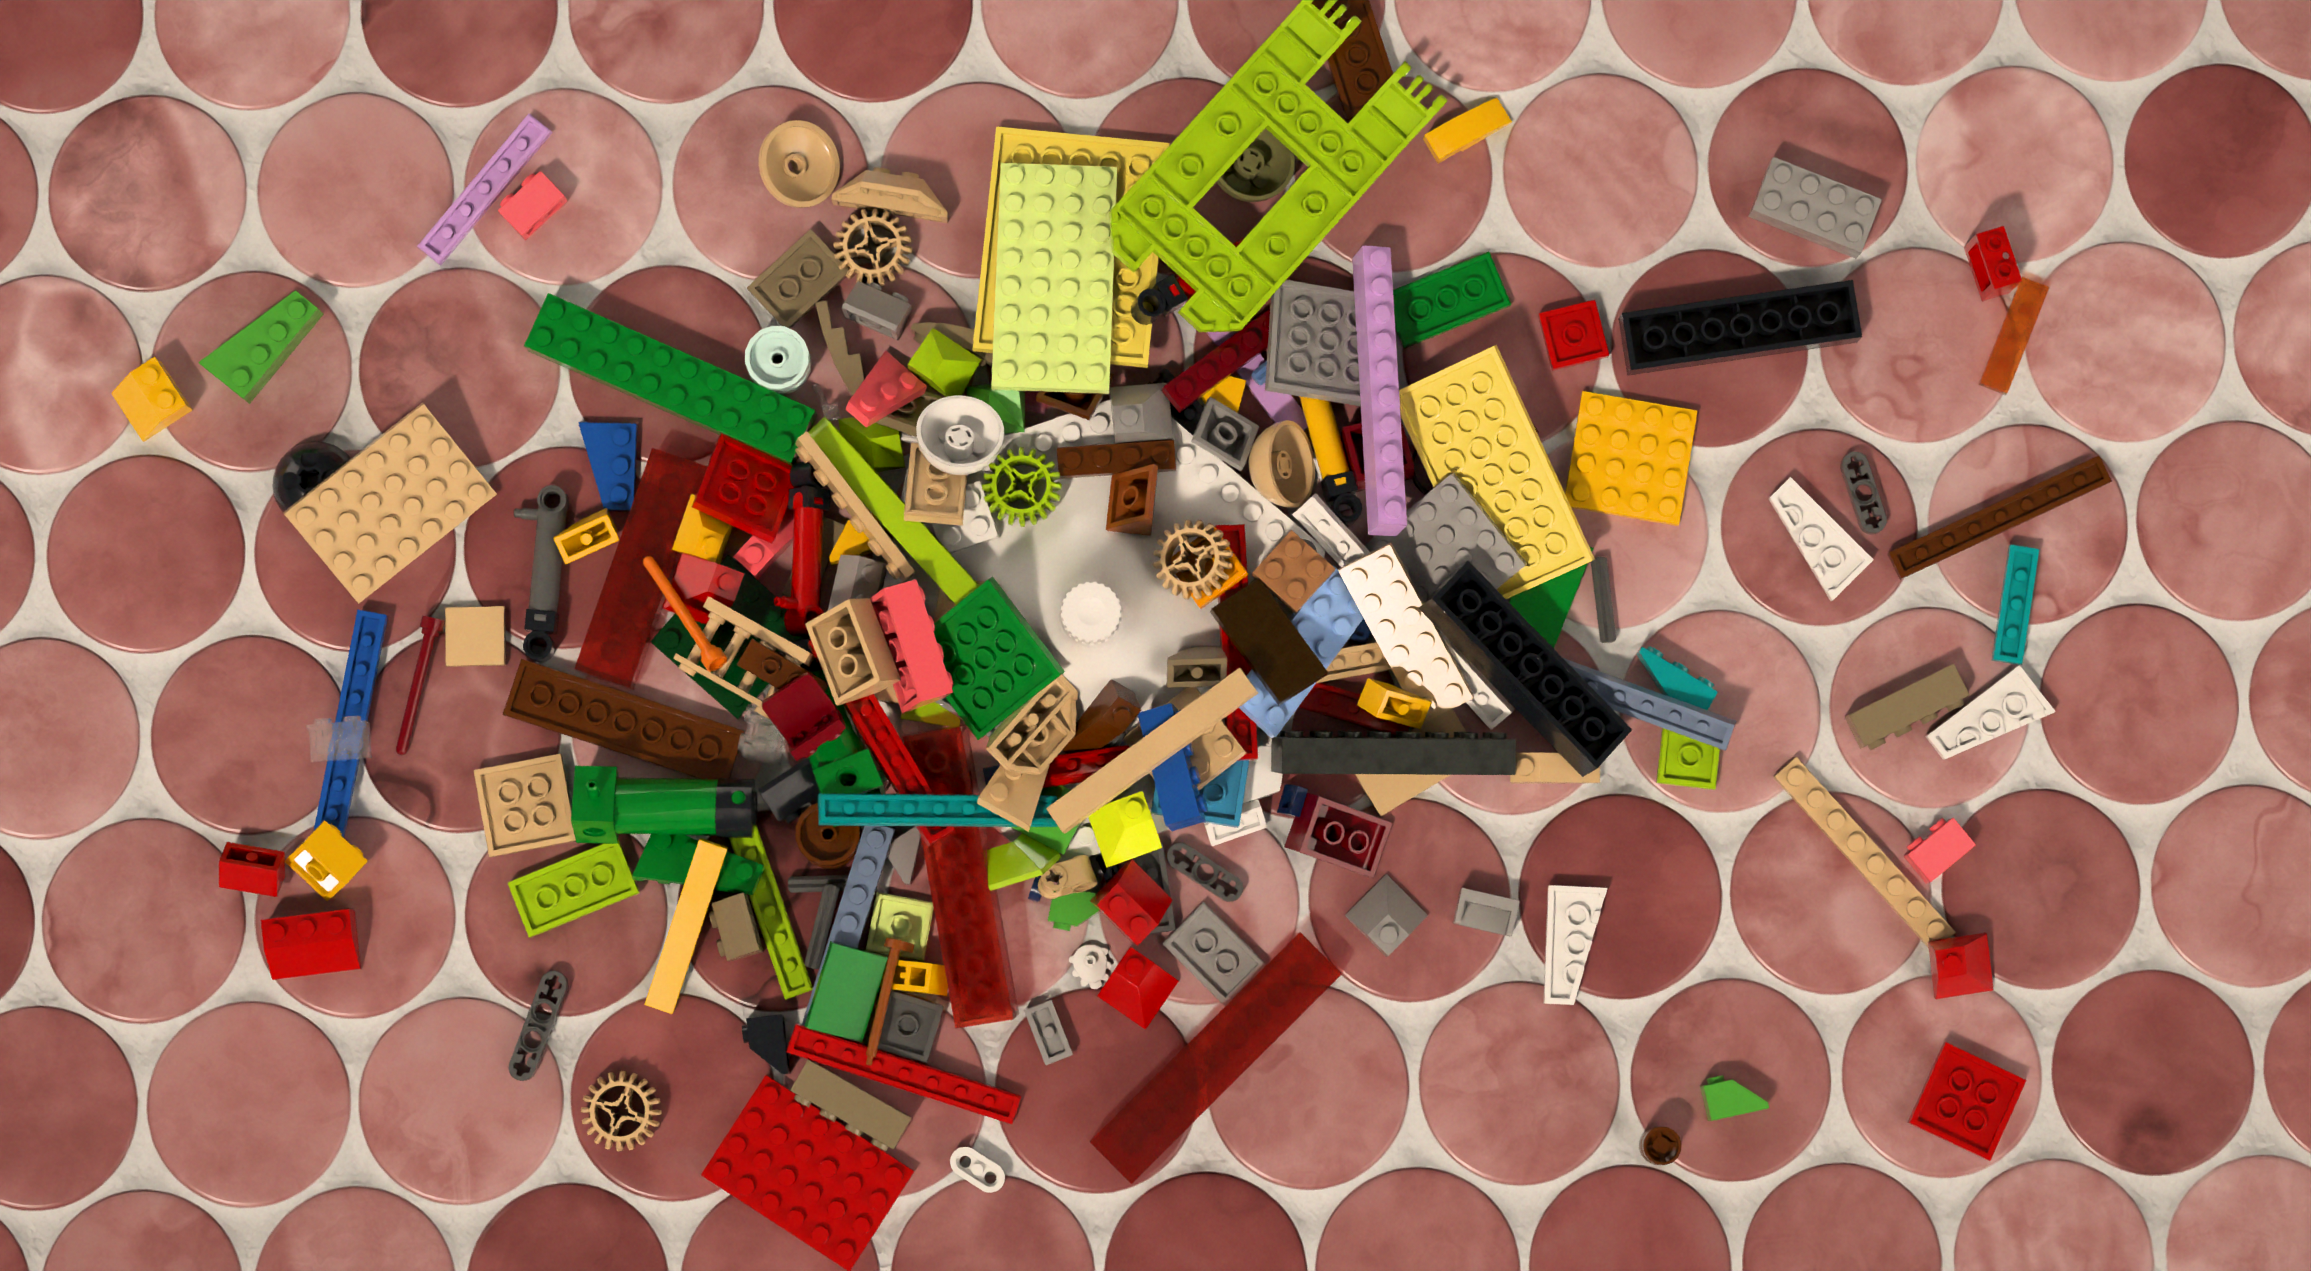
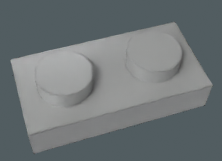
[1024,1000,1073,1066]

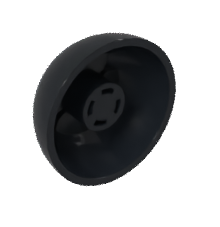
[272,441,351,512]

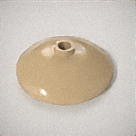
[759,120,840,208]

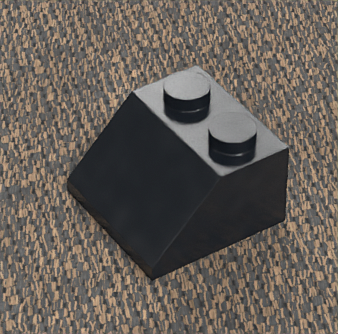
[758,758,820,824]

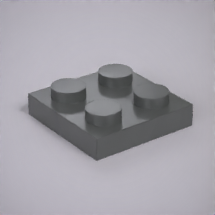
[878,991,944,1063]

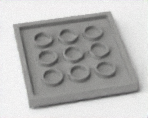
[1265,280,1361,406]
[1364,473,1527,602]

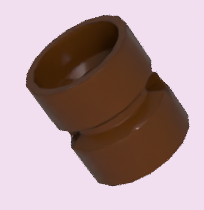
[1639,1127,1682,1165]

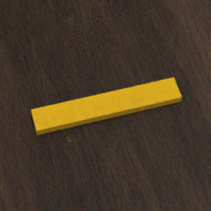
[644,838,728,1014]

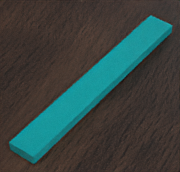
[818,794,1057,827]

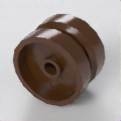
[795,803,863,869]

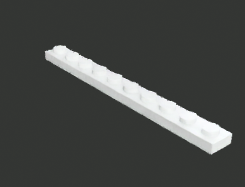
[1292,493,1514,730]

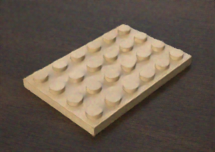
[283,402,497,604]

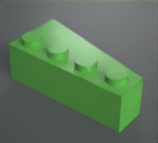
[198,290,324,404]

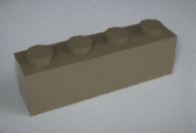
[1845,664,1970,750]
[790,1059,912,1151]

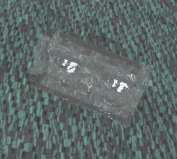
[306,716,372,763]

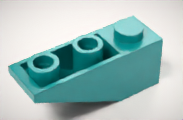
[1636,646,1718,710]

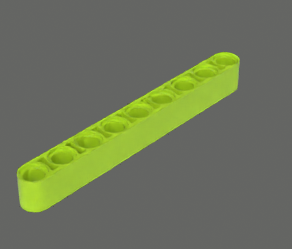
[808,416,980,605]

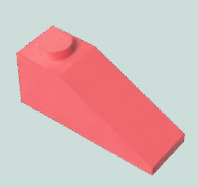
[733,506,794,580]

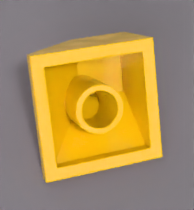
[672,494,733,564]

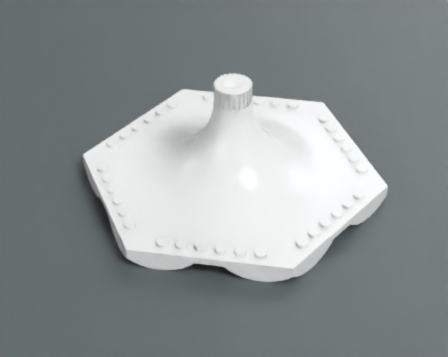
[879,400,1325,863]

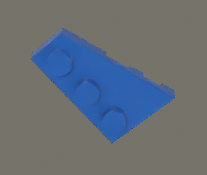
[578,422,638,512]

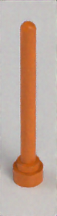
[643,556,727,672]

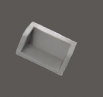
[1453,888,1520,937]

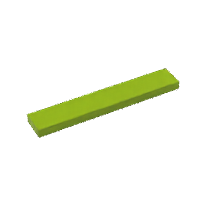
[729,825,813,1000]

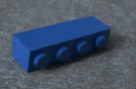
[1138,703,1208,831]

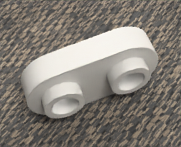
[950,1147,1005,1193]

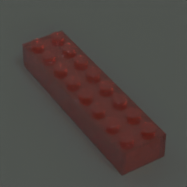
[574,448,707,691]

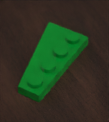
[632,834,765,895]

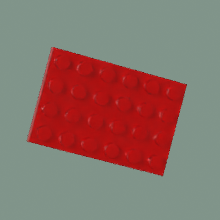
[701,1075,915,1271]

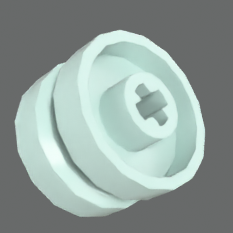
[745,326,811,395]

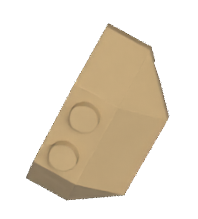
[831,167,949,223]
[986,675,1078,775]

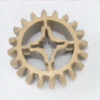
[833,208,912,287]
[1153,520,1233,600]
[581,1071,662,1151]

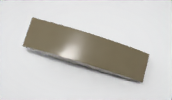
[815,300,865,396]

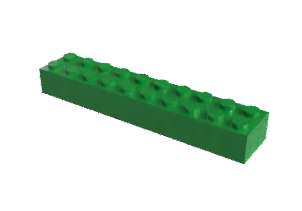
[524,293,817,466]

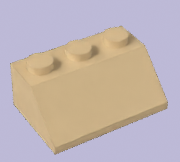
[805,598,901,705]

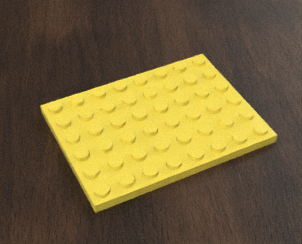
[973,127,1170,368]

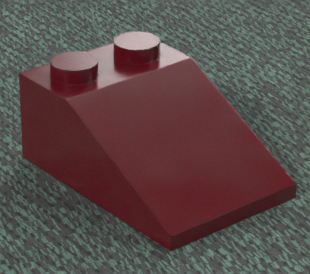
[1284,793,1393,878]

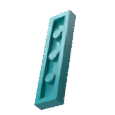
[1991,545,2040,665]

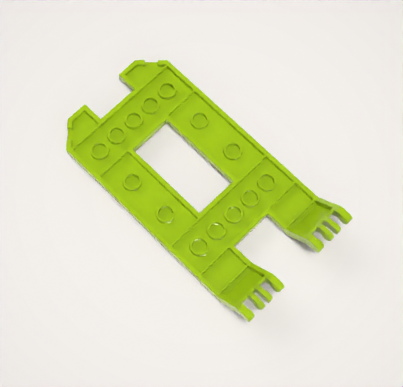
[1109,0,1448,332]

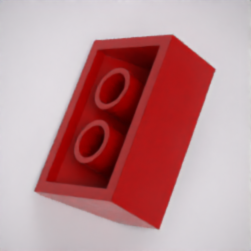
[261,909,361,980]

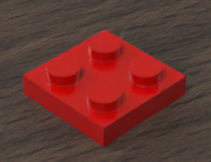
[1538,300,1610,371]

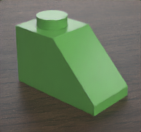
[1048,891,1100,931]
[1700,1075,1769,1121]

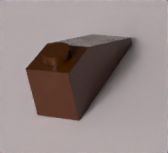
[1063,679,1142,754]

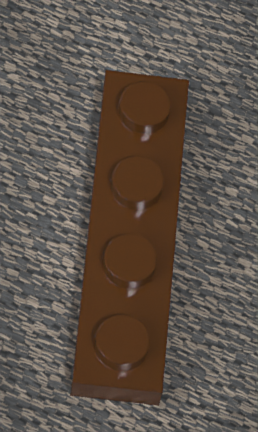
[1057,440,1176,479]

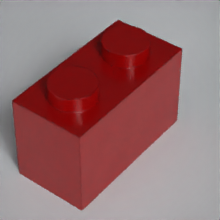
[219,842,285,897]

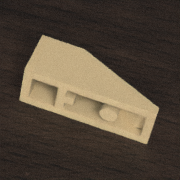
[1510,752,1600,784]

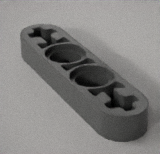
[508,971,568,1081]

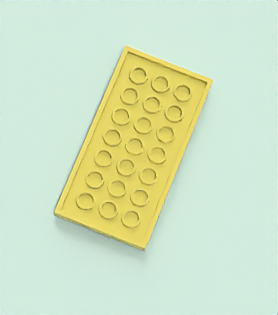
[1399,345,1595,599]

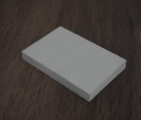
[1163,902,1266,1006]

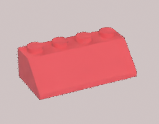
[870,579,953,713]

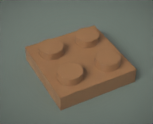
[1252,530,1335,614]

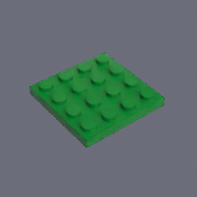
[934,577,1065,740]

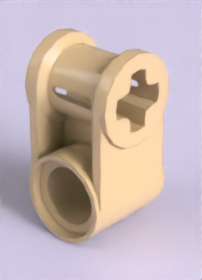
[1037,855,1098,899]

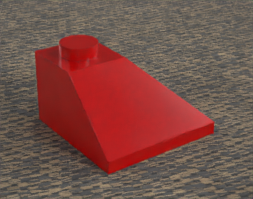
[662,553,744,625]
[1928,932,1994,999]
[1097,946,1179,1030]

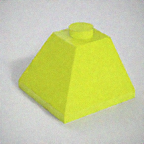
[1088,791,1162,868]

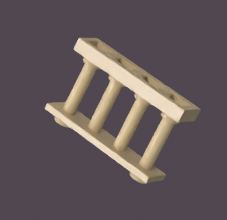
[673,597,815,719]

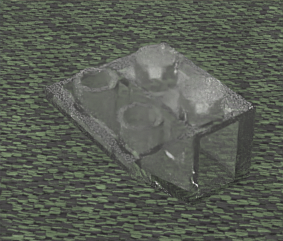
[738,699,786,768]

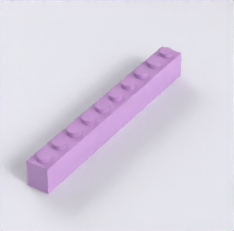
[1352,246,1407,536]

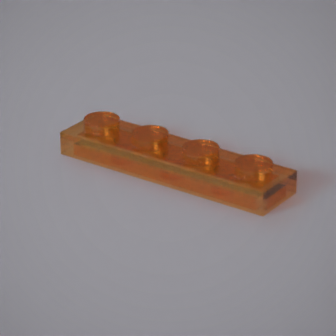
[1978,276,2049,395]

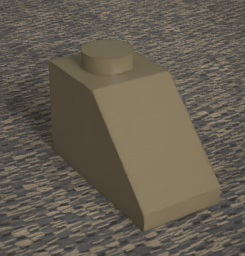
[1166,646,1227,688]

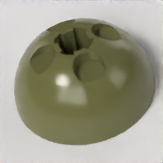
[1217,128,1295,202]

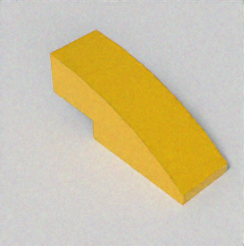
[1423,97,1512,164]

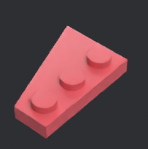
[846,351,927,428]

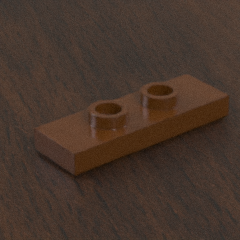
[737,639,829,691]

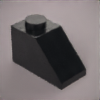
[742,1014,790,1075]

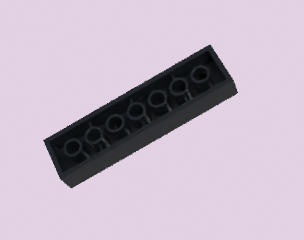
[1618,280,1862,376]
[1419,561,1632,777]

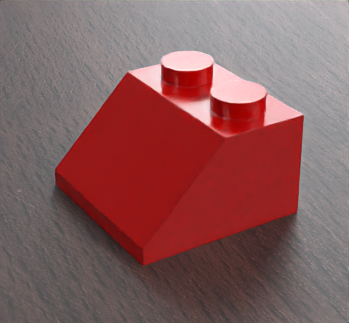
[1090,859,1173,946]

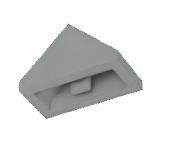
[887,826,922,886]

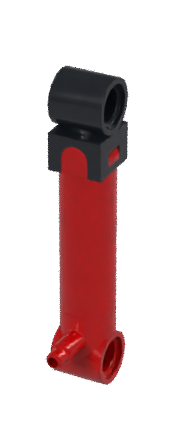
[1131,237,1245,325]
[774,462,830,636]

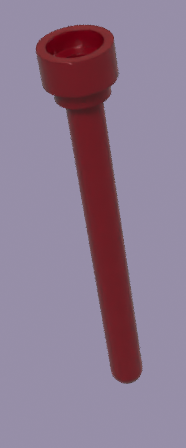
[396,615,445,755]

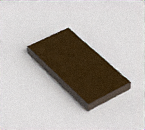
[1210,579,1328,706]

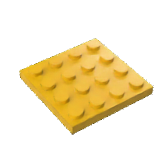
[1565,391,1697,526]

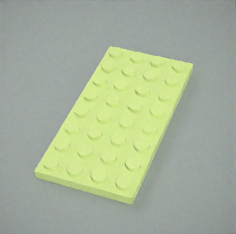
[991,163,1117,394]

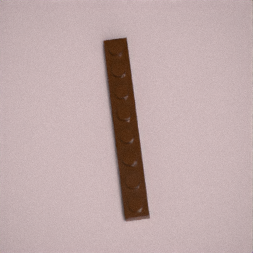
[1887,455,2112,580]

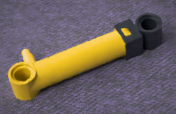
[1299,396,1362,527]

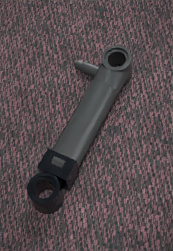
[514,485,570,662]

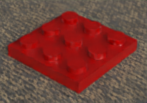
[691,433,794,544]
[1908,1042,2027,1161]

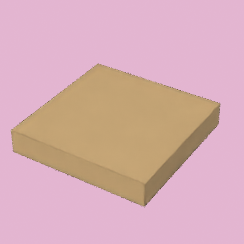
[445,606,506,667]

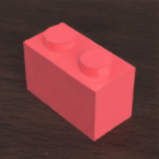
[498,171,567,241]
[1904,818,1976,884]

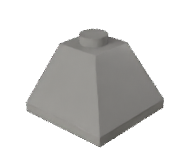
[1109,383,1173,444]
[1191,397,1259,471]
[1345,874,1428,957]

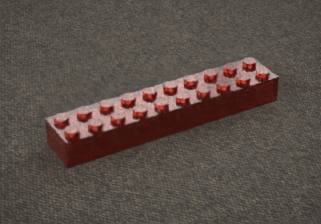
[903,724,1019,1029]
[1090,932,1342,1184]

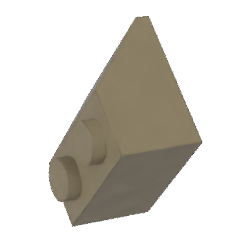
[709,893,764,962]

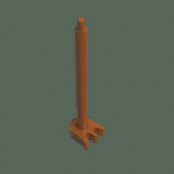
[866,938,914,1065]

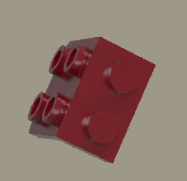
[762,672,846,761]

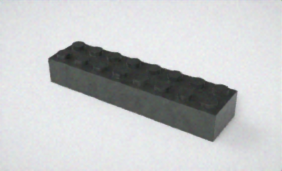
[1271,730,1516,775]

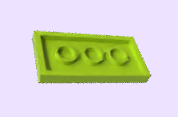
[508,839,640,938]

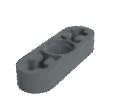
[1840,452,1887,535]
[1167,843,1243,902]

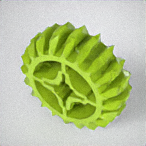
[982,447,1062,527]

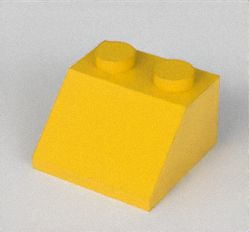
[111,357,193,442]
[285,820,368,901]

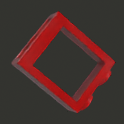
[1964,226,2022,302]

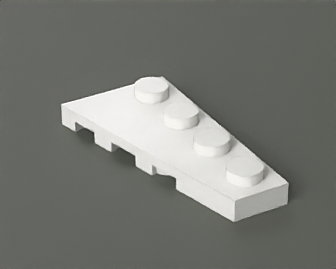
[1769,477,1874,601]
[1925,665,2056,760]
[1543,885,1607,1005]

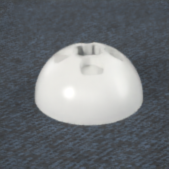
[916,395,1004,475]

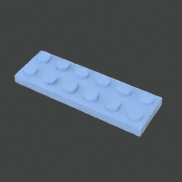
[1239,565,1364,738]

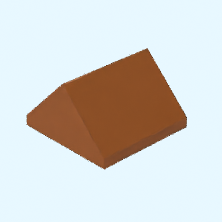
[1106,464,1158,536]

